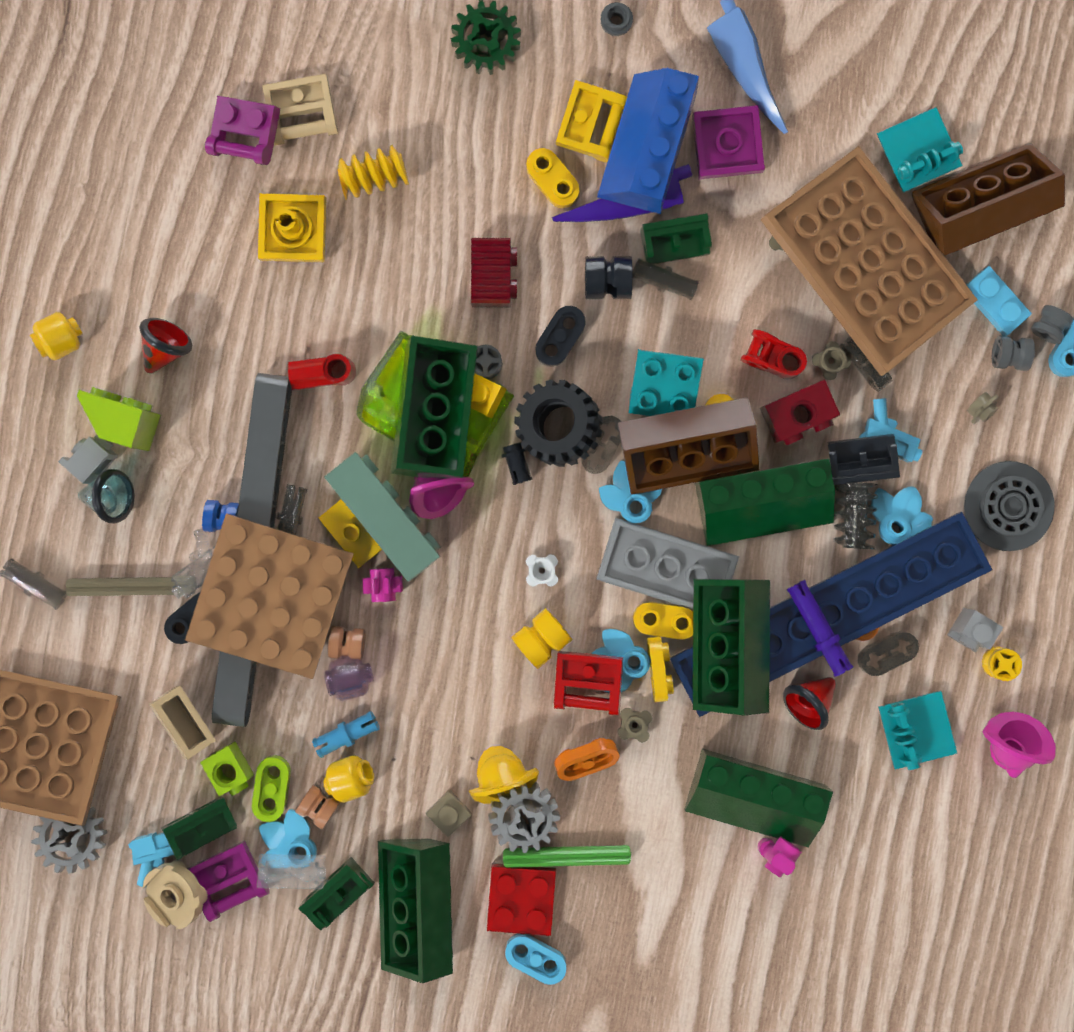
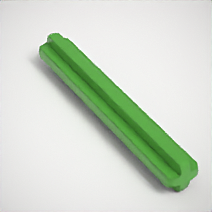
[503,845,631,867]

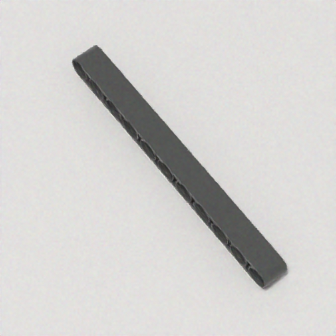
[212,373,292,727]

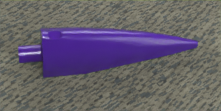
[552,164,692,222]

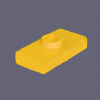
[318,499,382,568]

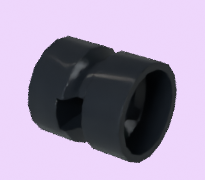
[585,256,633,299]

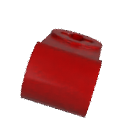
[740,329,807,380]

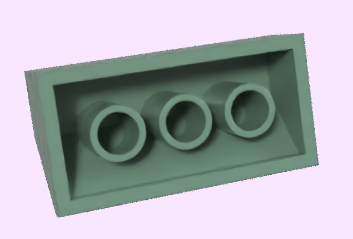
[324,452,441,582]

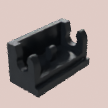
[828,434,900,485]

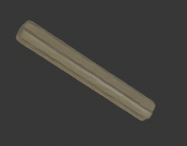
[66,577,196,596]

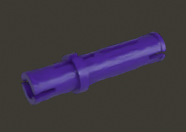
[786,580,853,677]

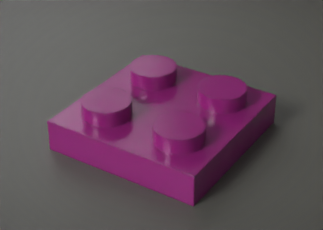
[692,105,765,180]

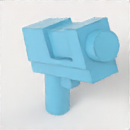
[859,398,923,463]
[128,832,174,887]

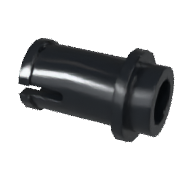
[502,442,532,485]

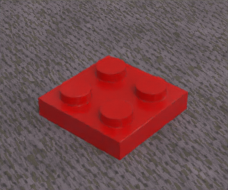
[487,863,556,936]

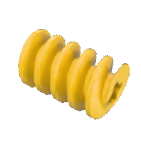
[338,145,409,200]

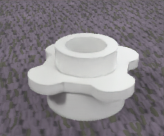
[526,554,558,587]

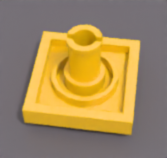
[258,193,326,263]

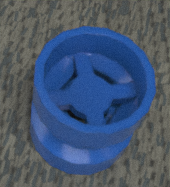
[202,500,239,532]

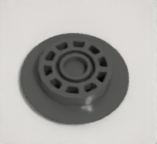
[964,461,1055,551]

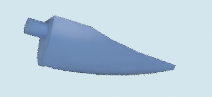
[707,0,788,134]

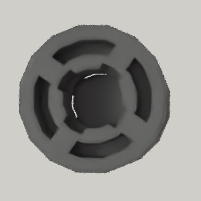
[991,336,1035,371]

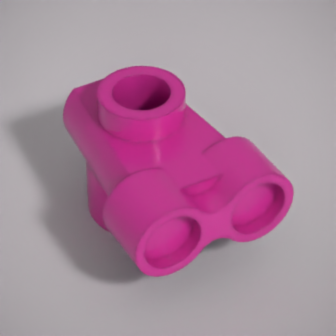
[757,837,802,878]

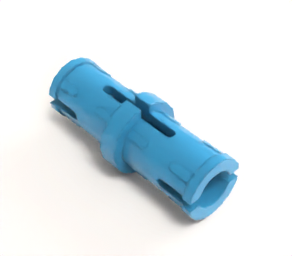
[312,711,380,758]

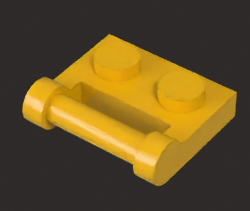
[555,80,627,162]

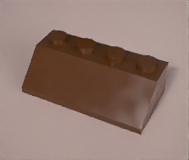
[912,143,1065,256]
[618,397,759,495]

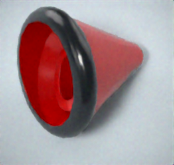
[139,318,193,374]
[783,677,836,730]

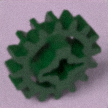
[451,0,521,75]

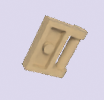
[262,74,338,145]

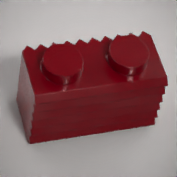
[471,238,517,308]

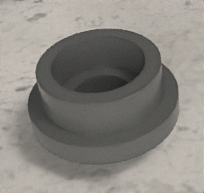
[600,2,633,36]

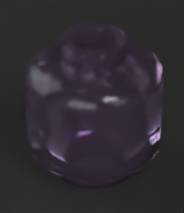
[323,657,374,702]

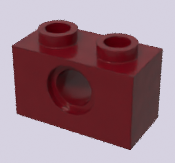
[760,379,840,446]

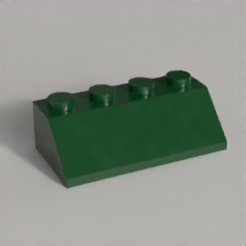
[391,335,477,478]
[695,458,835,546]
[693,579,770,715]
[684,749,833,848]
[378,839,453,983]

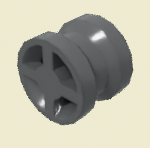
[1031,305,1074,344]
[474,344,502,379]

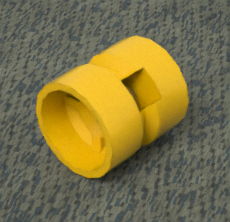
[511,608,573,669]

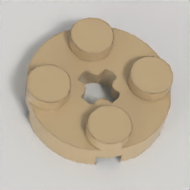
[143,860,208,929]

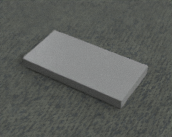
[596,518,739,610]

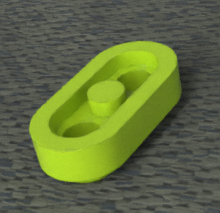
[252,755,291,822]

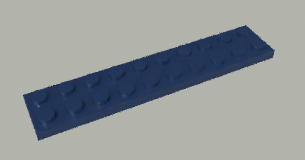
[670,512,992,717]

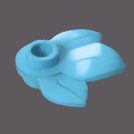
[599,461,662,523]
[871,486,933,545]
[591,629,650,693]
[259,809,317,872]

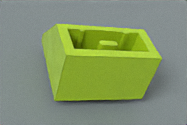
[77,387,161,451]

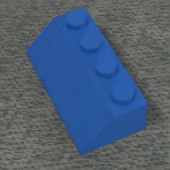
[597,68,699,214]

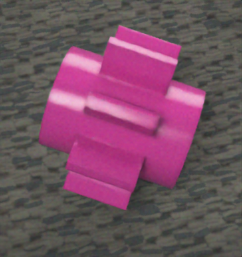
[363,568,403,602]

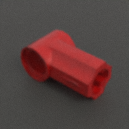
[288,354,356,391]

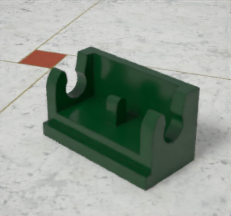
[640,213,712,266]
[161,796,237,860]
[298,857,375,930]

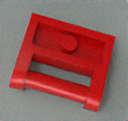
[554,651,624,715]

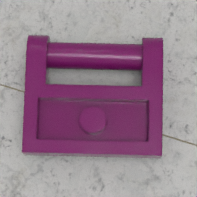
[205,95,281,165]
[187,841,270,922]

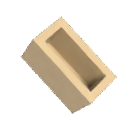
[149,686,216,760]

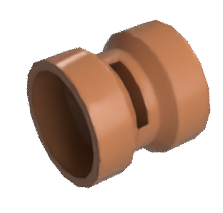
[328,626,366,661]
[295,785,340,830]

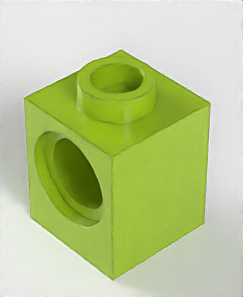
[200,741,254,796]

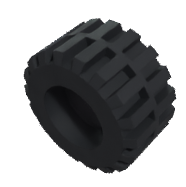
[514,380,603,467]

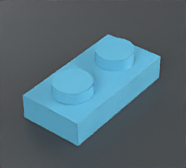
[966,266,1032,336]

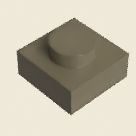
[426,789,472,837]

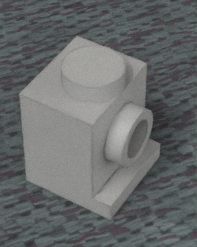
[58,435,119,484]
[947,608,1004,652]

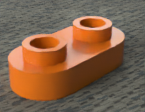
[554,738,619,781]

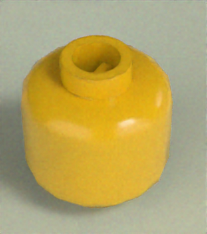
[29,312,83,360]
[323,755,374,803]

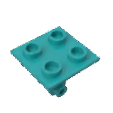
[877,107,963,193]
[628,349,704,416]
[878,691,958,770]

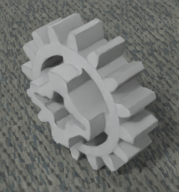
[488,782,560,853]
[31,807,107,874]

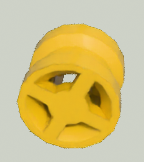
[982,646,1022,681]

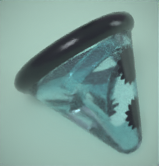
[78,469,135,524]

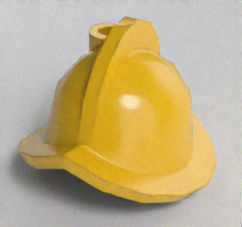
[469,746,539,804]

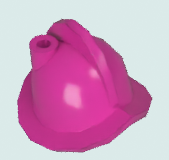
[409,477,475,519]
[982,712,1056,778]

